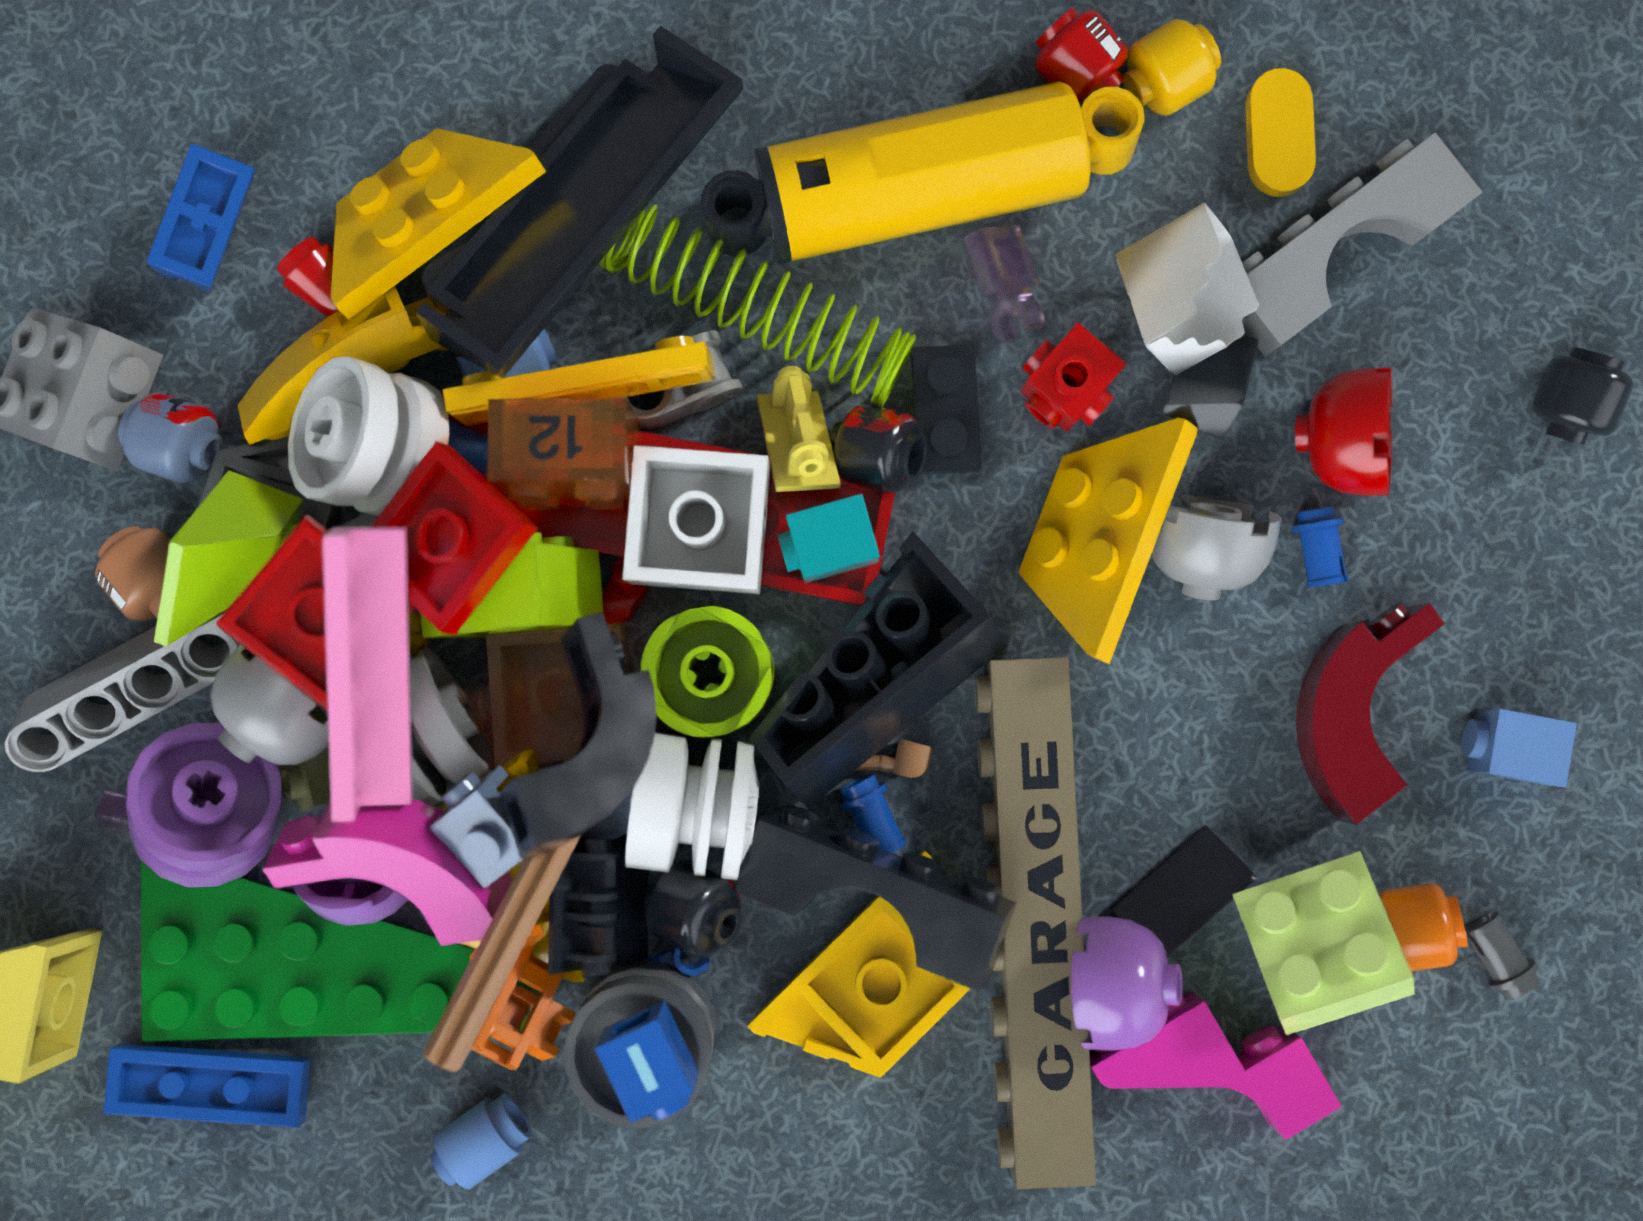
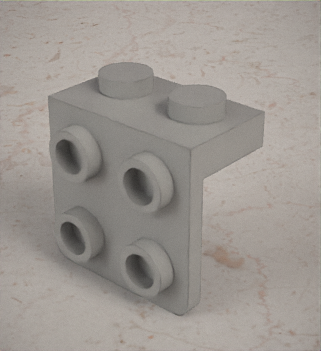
[0,308,163,471]

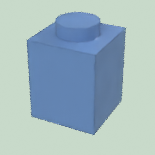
[1461,709,1577,787]

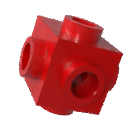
[1020,322,1127,432]

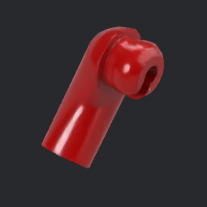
[602,558,650,626]

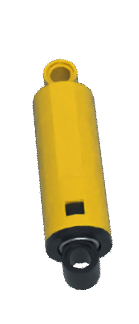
[701,82,1145,264]

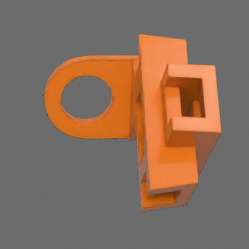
[469,925,576,1070]

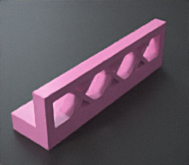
[323,527,413,821]

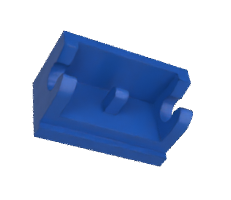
[146,143,256,293]

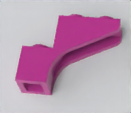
[1089,991,1342,1140]

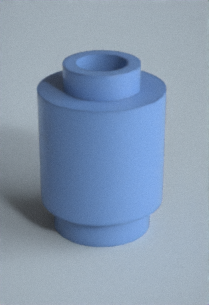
[430,1093,532,1190]

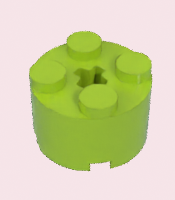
[641,606,775,737]

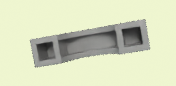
[1242,132,1483,357]

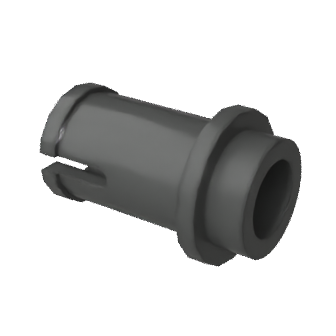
[1465,911,1540,1000]

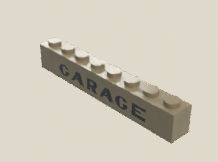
[974,657,1096,1189]

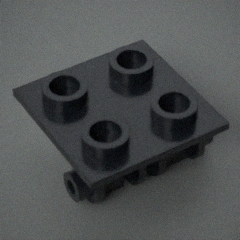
[548,833,649,975]

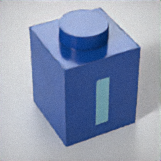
[595,1000,699,1123]

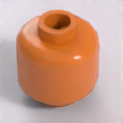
[1379,883,1468,971]

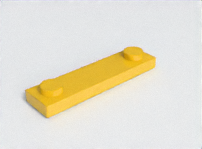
[443,336,716,426]

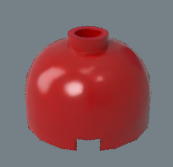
[1295,368,1392,496]

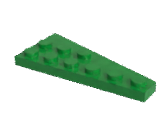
[141,860,531,1041]

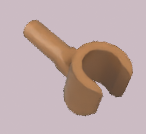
[855,739,932,778]

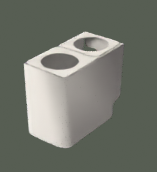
[1116,203,1259,375]

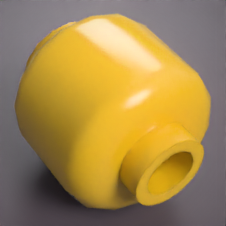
[1123,19,1221,116]

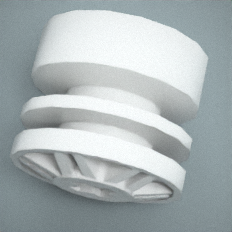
[625,731,759,880]

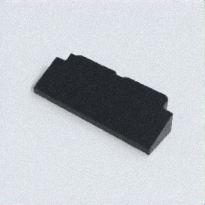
[416,25,743,379]

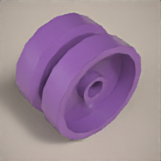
[126,723,281,887]

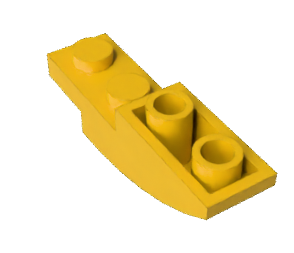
[238,286,449,445]

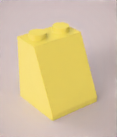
[0,928,103,1084]

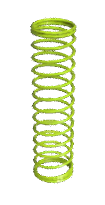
[599,204,916,407]

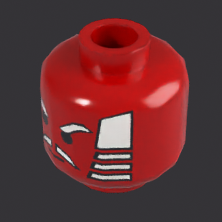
[1035,7,1128,103]

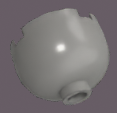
[1151,494,1282,600]
[210,644,330,765]

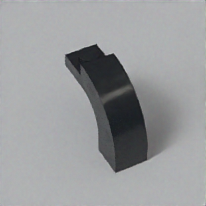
[499,613,656,859]

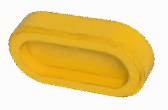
[1245,68,1316,197]

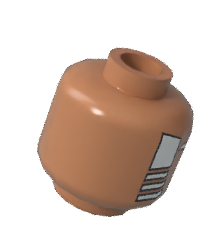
[95,526,172,622]

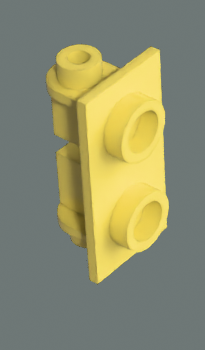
[756,366,841,492]

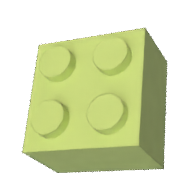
[1232,851,1415,1035]

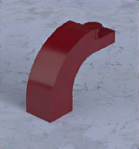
[1296,602,1446,825]

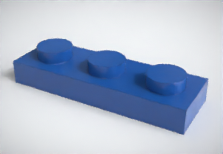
[103,1043,311,1128]

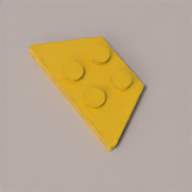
[331,128,546,321]
[1018,418,1199,664]
[747,849,970,1078]

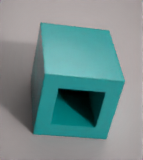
[777,494,880,584]

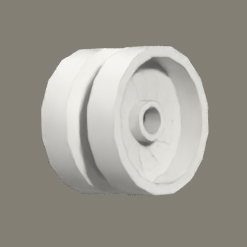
[288,356,449,516]

